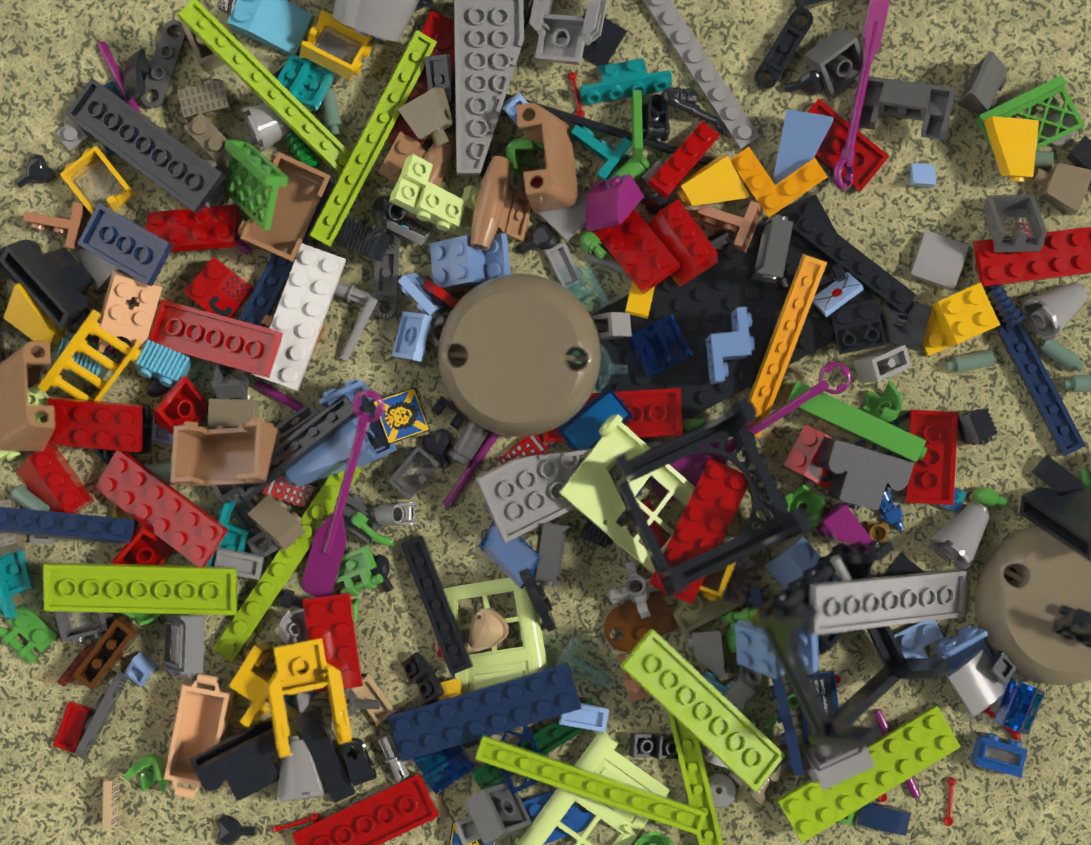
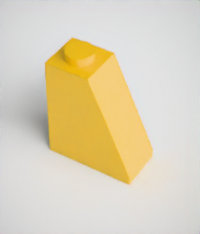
[984,116,1039,182]
[676,155,750,206]
[4,283,68,349]

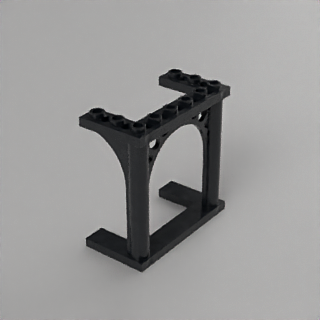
[607,397,812,597]
[749,540,950,749]

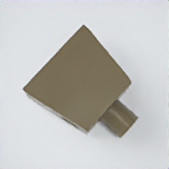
[398,87,454,148]
[1032,163,1091,216]

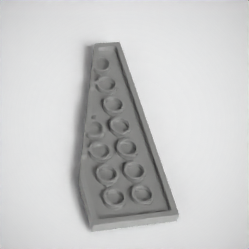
[454,0,524,176]
[475,440,661,543]

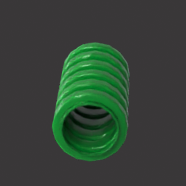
[283,131,320,169]

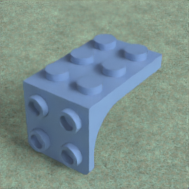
[319,379,397,468]
[933,625,1012,714]

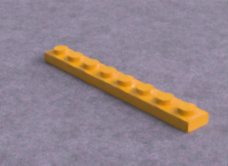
[747,254,827,438]

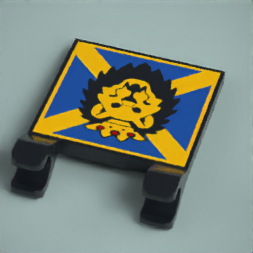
[359,387,430,450]

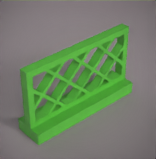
[974,75,1085,152]
[224,140,288,230]

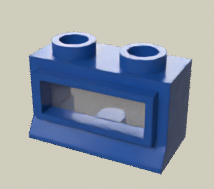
[970,732,1028,778]

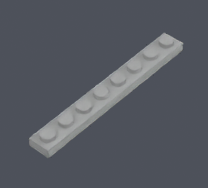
[642,0,760,150]

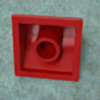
[154,376,209,435]
[111,525,175,565]

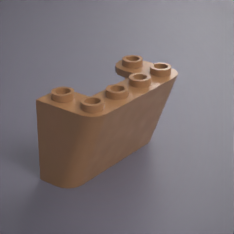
[516,103,578,213]
[238,152,331,262]
[0,341,55,451]
[171,418,278,486]

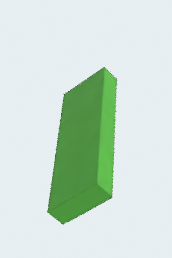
[631,90,643,162]

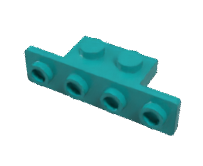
[580,58,672,106]
[206,500,251,566]
[0,550,35,620]

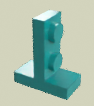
[571,124,632,180]

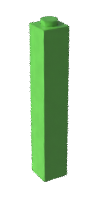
[786,381,927,463]

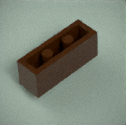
[73,616,142,690]

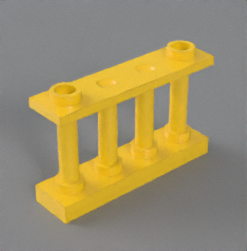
[37,309,142,401]

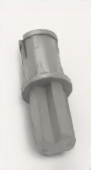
[334,282,374,306]
[378,734,409,781]

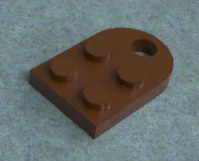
[604,591,679,652]

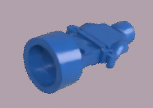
[880,487,904,530]

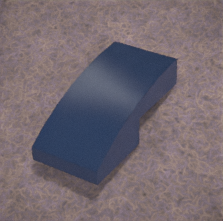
[857,802,912,836]

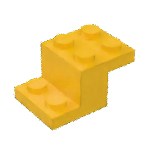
[921,282,1000,357]
[229,642,273,727]

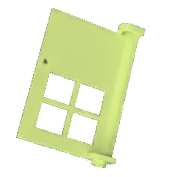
[559,414,695,574]
[444,572,548,693]
[514,731,670,845]

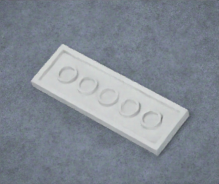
[253,243,346,391]

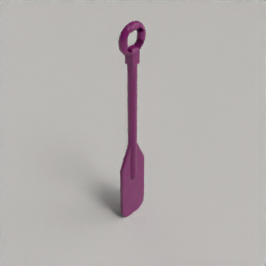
[833,0,890,191]
[651,362,851,503]
[302,389,385,597]

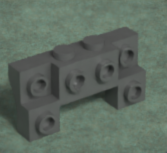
[858,76,956,140]

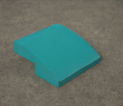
[277,54,336,111]

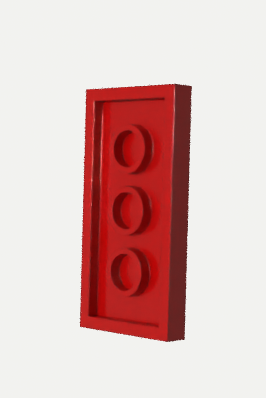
[807,98,890,193]
[145,204,240,252]
[592,209,681,294]
[48,397,142,452]
[905,410,958,505]
[303,592,363,693]

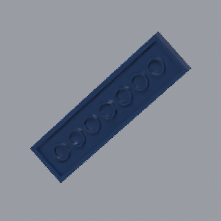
[388,662,582,762]

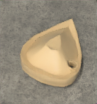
[467,608,509,653]

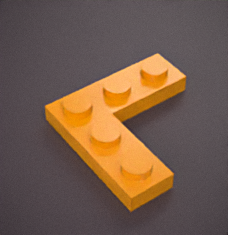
[730,147,828,218]

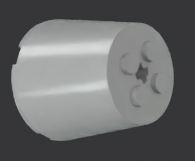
[332,0,420,41]

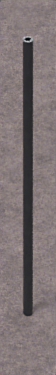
[452,77,740,176]

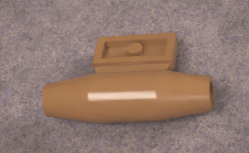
[378,131,456,221]
[470,156,531,250]

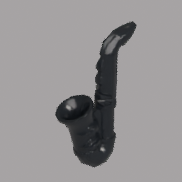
[661,87,727,135]
[367,196,407,241]

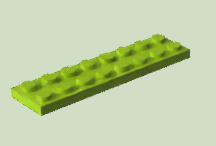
[43,562,237,615]
[620,629,785,792]
[777,705,961,843]

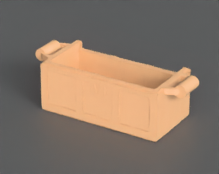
[164,673,236,799]

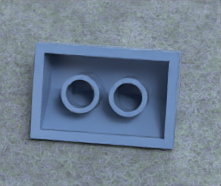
[765,536,839,589]

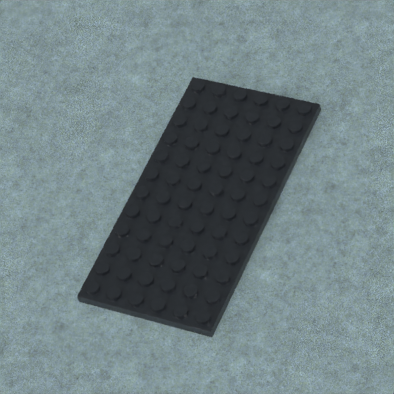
[590,194,882,442]

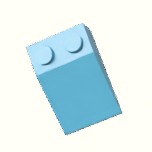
[227,0,314,55]

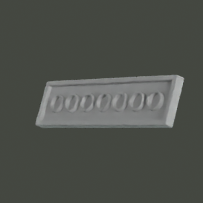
[809,569,967,635]

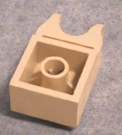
[97,269,162,353]

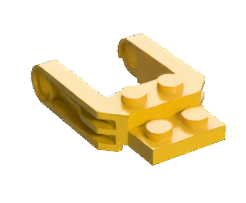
[266,638,352,758]

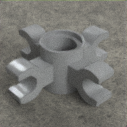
[608,561,661,619]

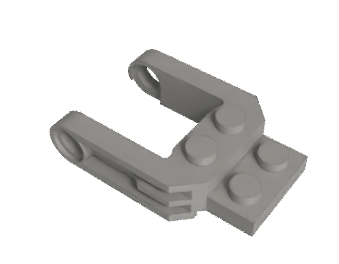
[529,0,608,65]

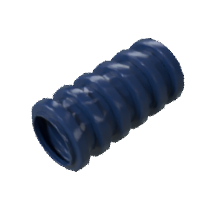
[986,284,1025,328]

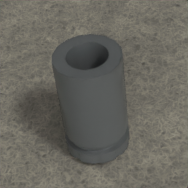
[448,421,488,466]

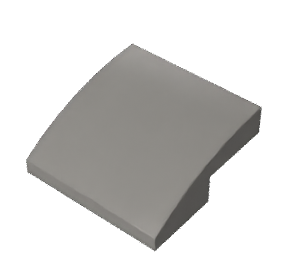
[536,187,586,242]
[909,230,969,292]
[76,247,121,292]
[946,648,1008,716]

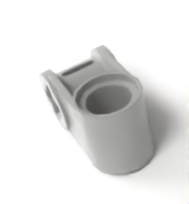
[375,501,418,526]

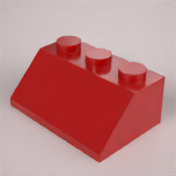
[648,199,718,287]
[17,444,95,514]

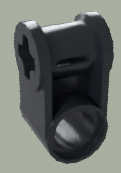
[642,94,670,142]
[343,738,377,786]

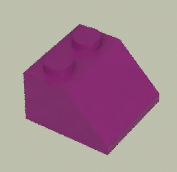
[586,174,644,232]
[816,504,873,543]

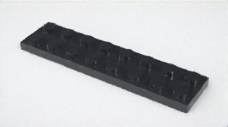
[65,78,226,214]

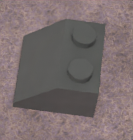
[804,28,863,99]
[957,51,1008,115]
[465,781,532,845]

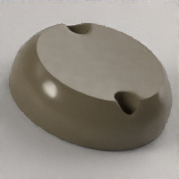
[438,274,601,437]
[974,525,1091,685]

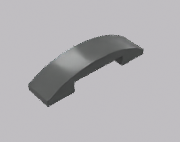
[211,484,279,557]

